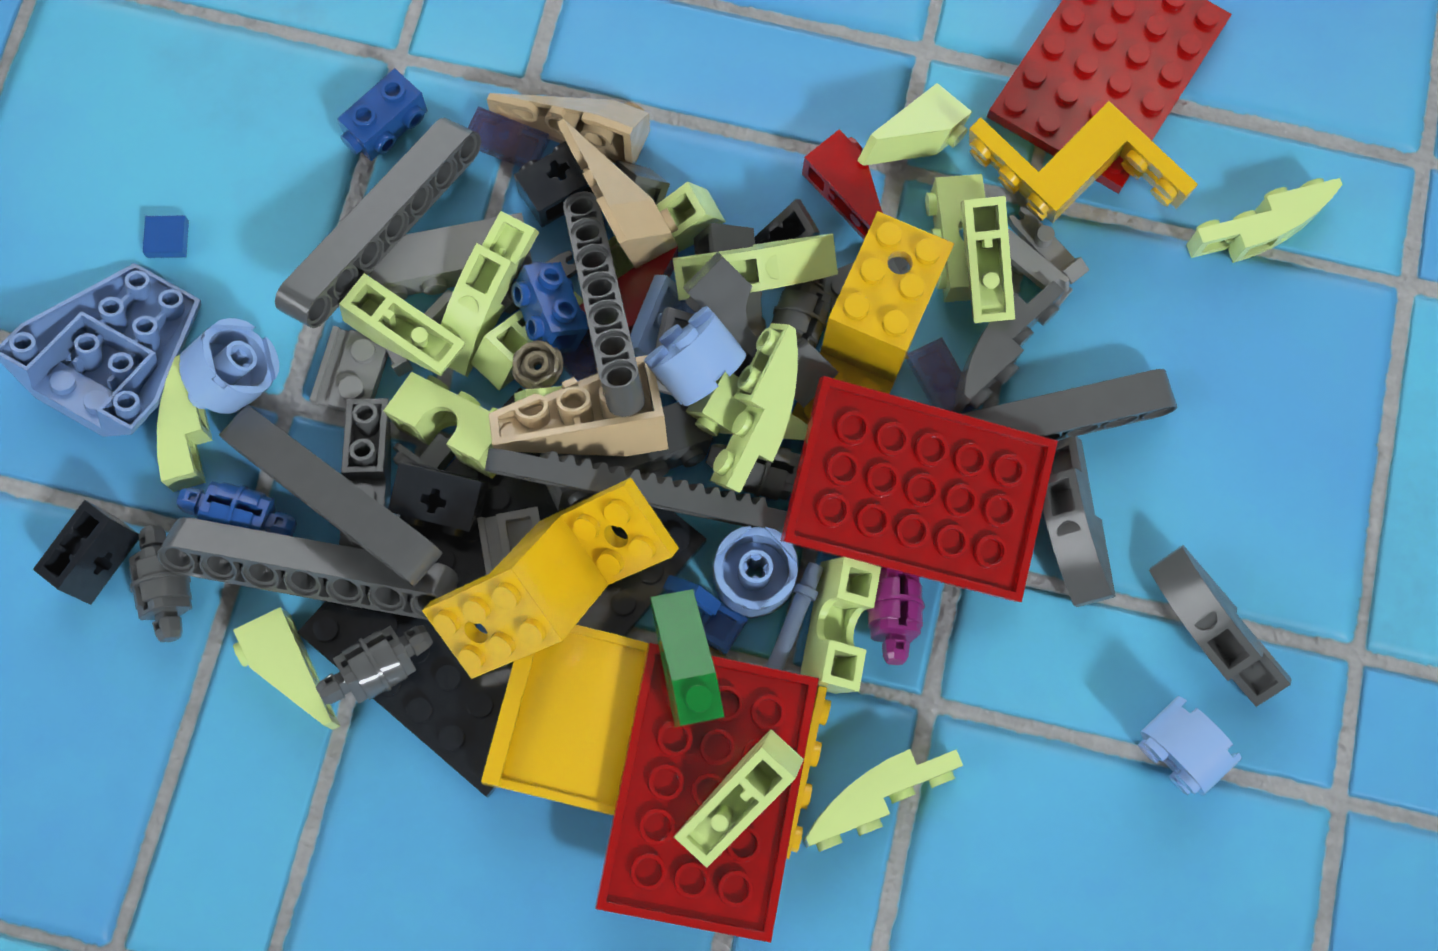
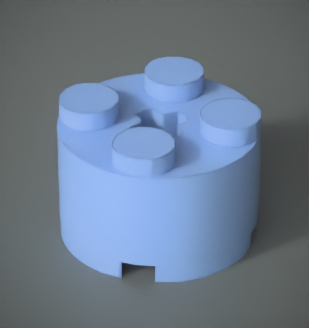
[644,306,746,406]
[179,318,279,414]
[713,526,798,619]
[1138,696,1242,795]

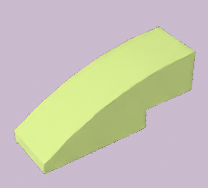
[157,355,213,492]

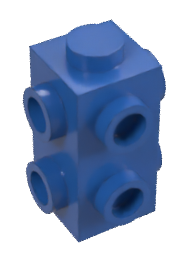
[337,68,427,161]
[512,262,589,353]

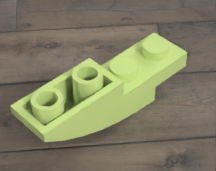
[1186,178,1343,263]
[441,211,539,377]
[673,233,838,301]
[710,323,798,493]
[803,749,963,852]

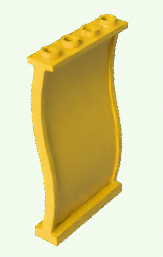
[481,625,831,859]

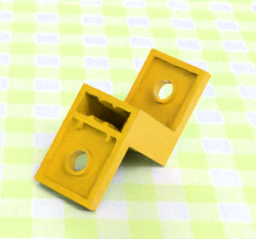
[969,101,1198,224]
[792,211,954,424]
[422,477,679,679]

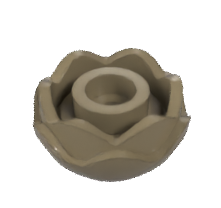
[512,340,563,389]

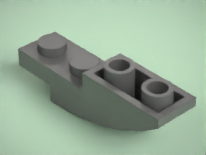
[954,281,1065,414]
[339,398,391,550]
[1043,435,1116,607]
[1149,545,1291,707]

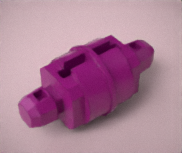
[867,567,925,665]

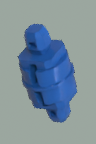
[176,481,297,536]

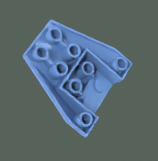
[0,263,201,437]

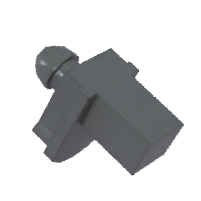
[393,433,455,470]

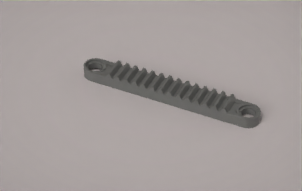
[484,448,787,533]

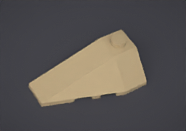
[487,93,650,164]
[556,119,678,269]
[489,355,668,457]

